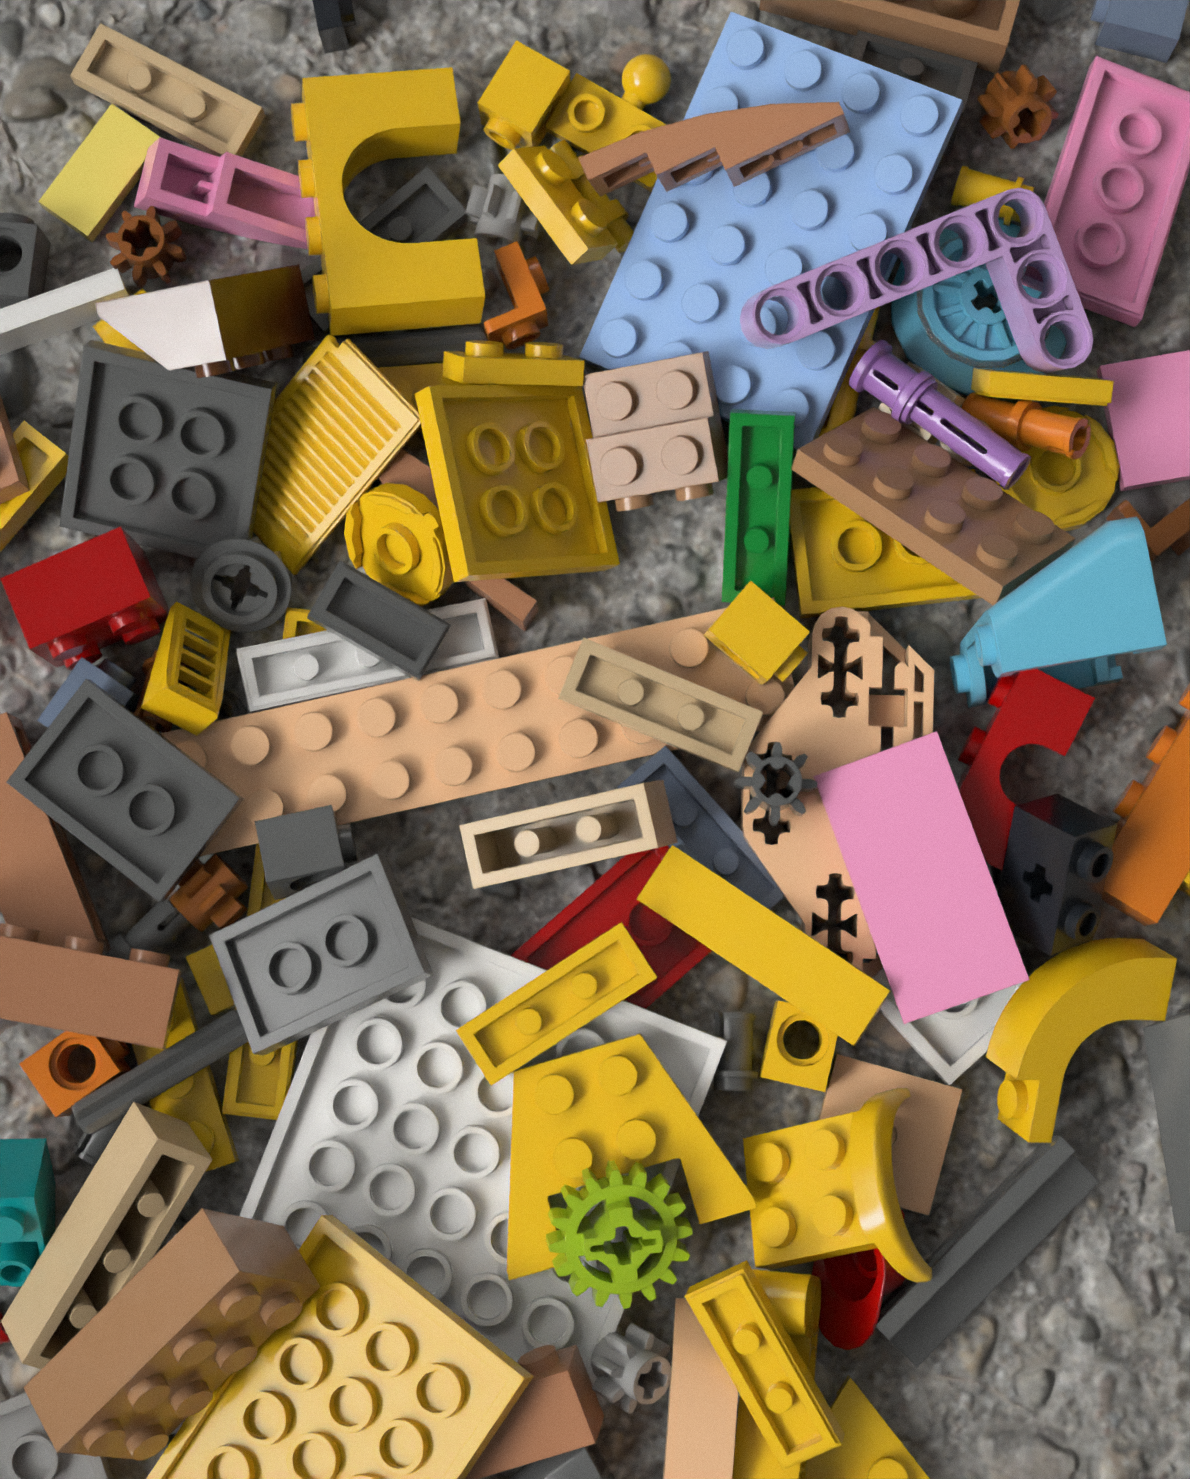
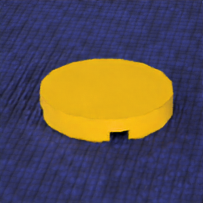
[992,406,1120,531]
[344,483,454,607]

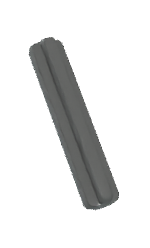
[303,326,488,368]
[72,1009,248,1134]

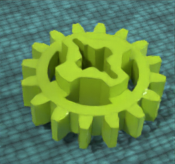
[546,1160,693,1309]

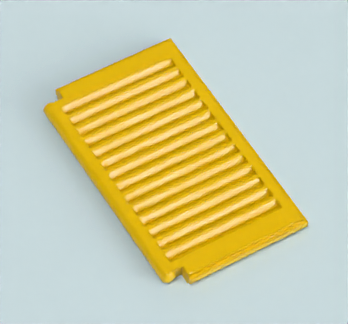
[253,335,421,575]

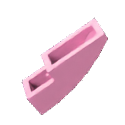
[134,137,315,249]

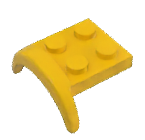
[743,1088,932,1283]

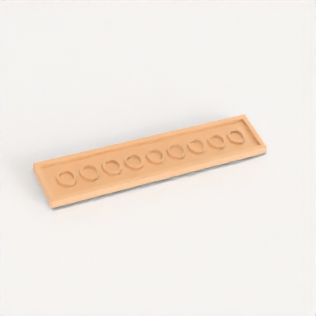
[160,597,795,857]

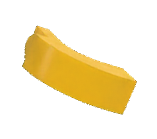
[986,938,1177,1143]

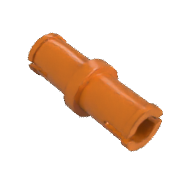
[961,392,1091,459]

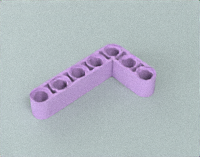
[740,188,1093,373]

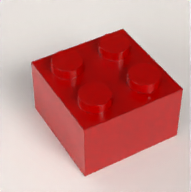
[0,526,169,670]

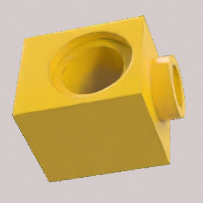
[477,40,571,150]
[704,581,810,685]
[759,1000,838,1092]

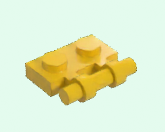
[498,140,634,265]

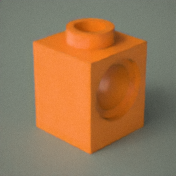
[19,1031,131,1117]

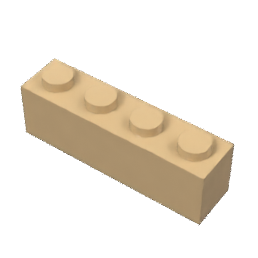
[1,1102,213,1369]

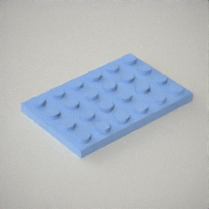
[579,12,964,450]

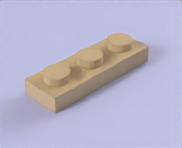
[70,23,266,157]
[558,637,763,773]

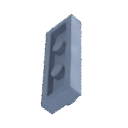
[617,746,785,910]

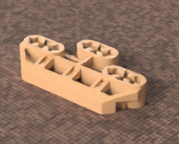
[740,607,934,978]

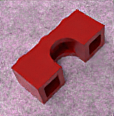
[957,669,1095,870]

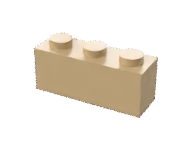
[459,780,678,889]

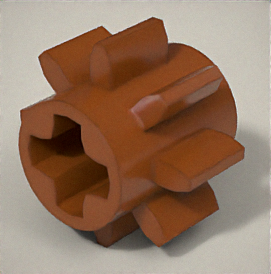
[977,64,1059,149]
[105,206,187,289]
[169,853,249,932]

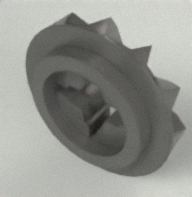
[190,534,292,632]

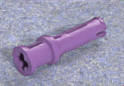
[849,340,1031,490]

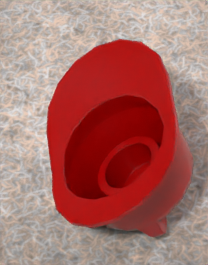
[812,1210,906,1350]

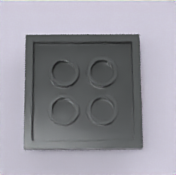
[59,340,277,567]

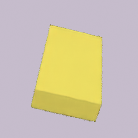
[38,104,160,242]

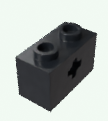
[998,793,1117,955]

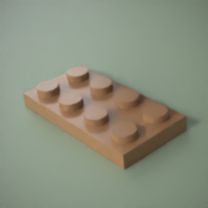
[791,407,1076,605]

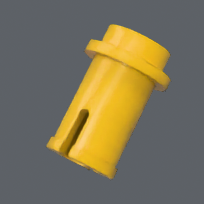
[951,165,1035,226]

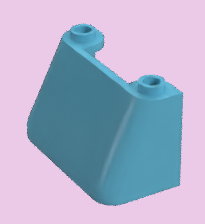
[950,517,1167,708]

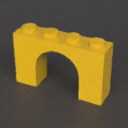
[291,67,485,336]

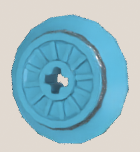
[891,218,1066,396]

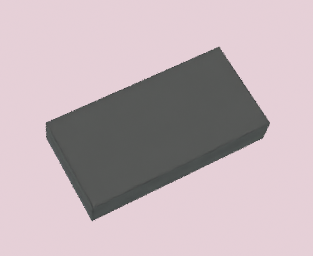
[307,560,451,681]

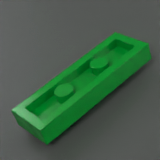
[722,409,796,606]

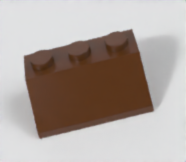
[95,264,315,378]

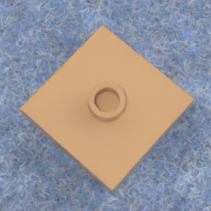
[818,1054,962,1216]

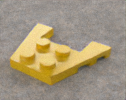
[507,1033,757,1281]

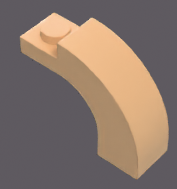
[663,1298,738,1479]

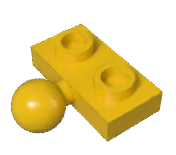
[545,54,671,192]

